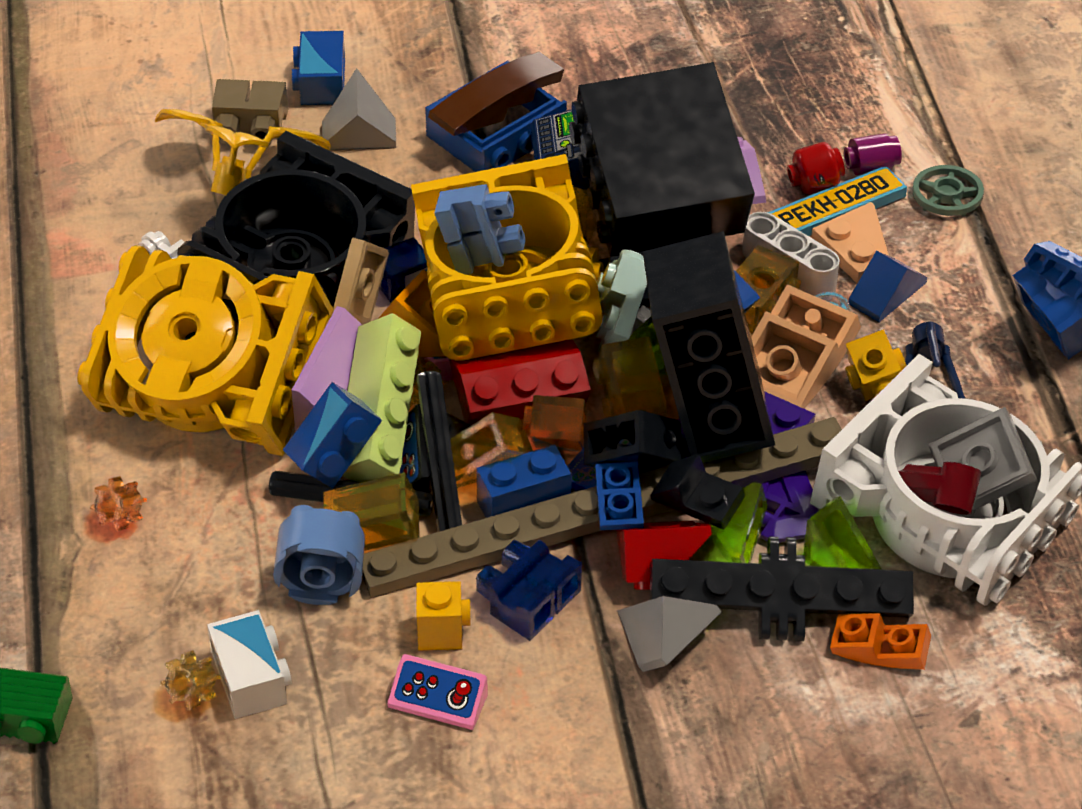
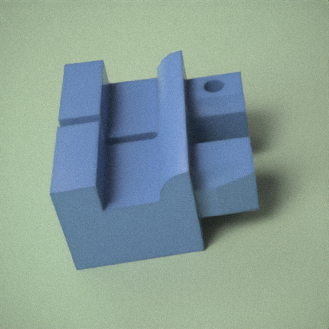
[434,184,526,275]

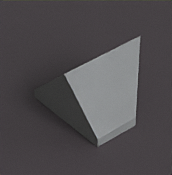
[322,68,396,150]
[617,596,721,672]

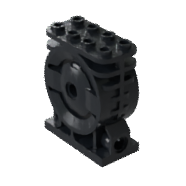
[177,131,415,323]

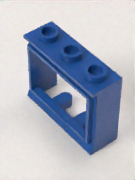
[425,60,567,172]

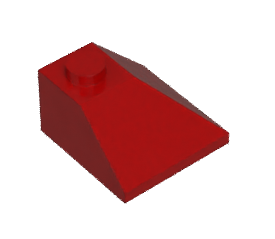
[617,520,712,590]

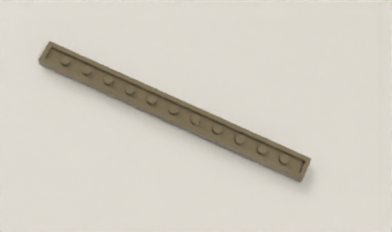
[362,417,842,598]

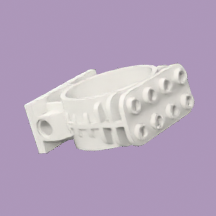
[810,354,1082,606]

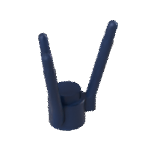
[905,321,965,399]

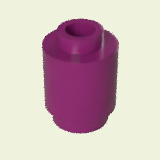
[843,133,902,175]

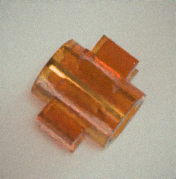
[90,476,147,531]

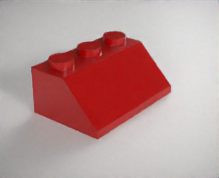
[449,339,591,428]

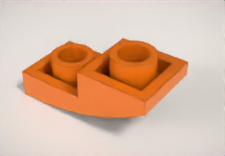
[830,613,932,670]

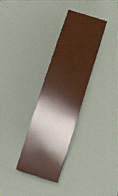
[428,52,564,136]

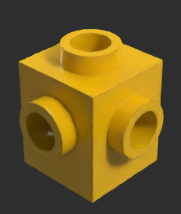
[845,329,906,401]

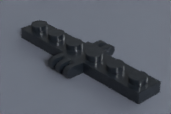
[650,536,914,641]

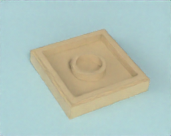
[332,238,389,325]

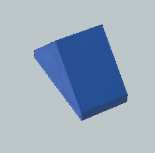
[848,250,927,323]

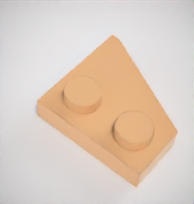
[811,202,889,283]

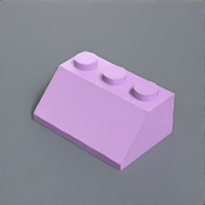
[291,306,362,432]

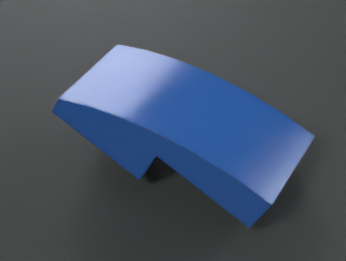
[595,462,644,531]

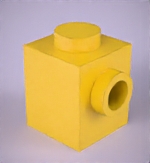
[416,581,471,651]

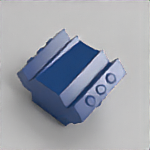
[1012,241,1082,360]

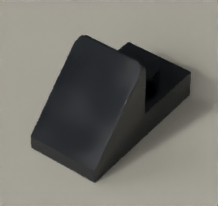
[650,455,746,530]

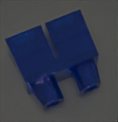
[476,539,582,641]

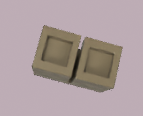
[212,79,288,145]

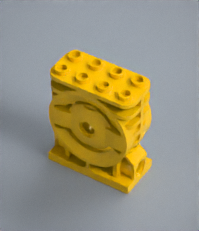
[411,154,603,361]
[77,245,334,456]

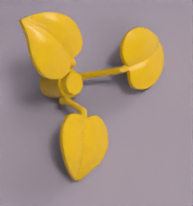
[155,109,331,195]

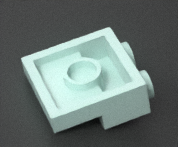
[596,250,647,357]

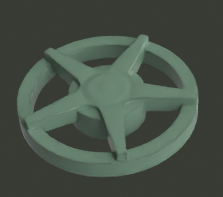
[912,165,984,217]

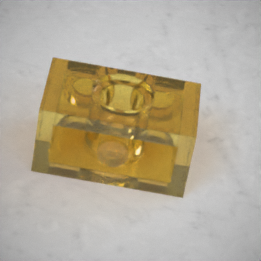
[736,245,801,334]

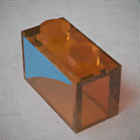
[523,395,588,452]

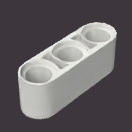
[742,212,840,300]

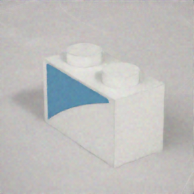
[207,610,292,719]

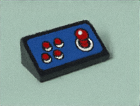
[398,404,432,493]

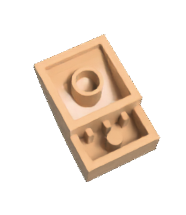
[751,284,861,409]

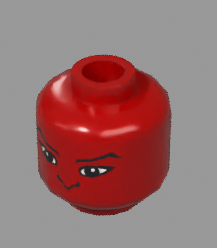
[787,142,845,196]

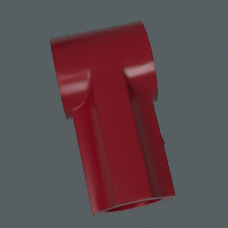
[898,462,982,515]

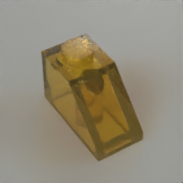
[450,412,533,488]

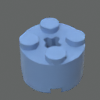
[273,505,365,605]

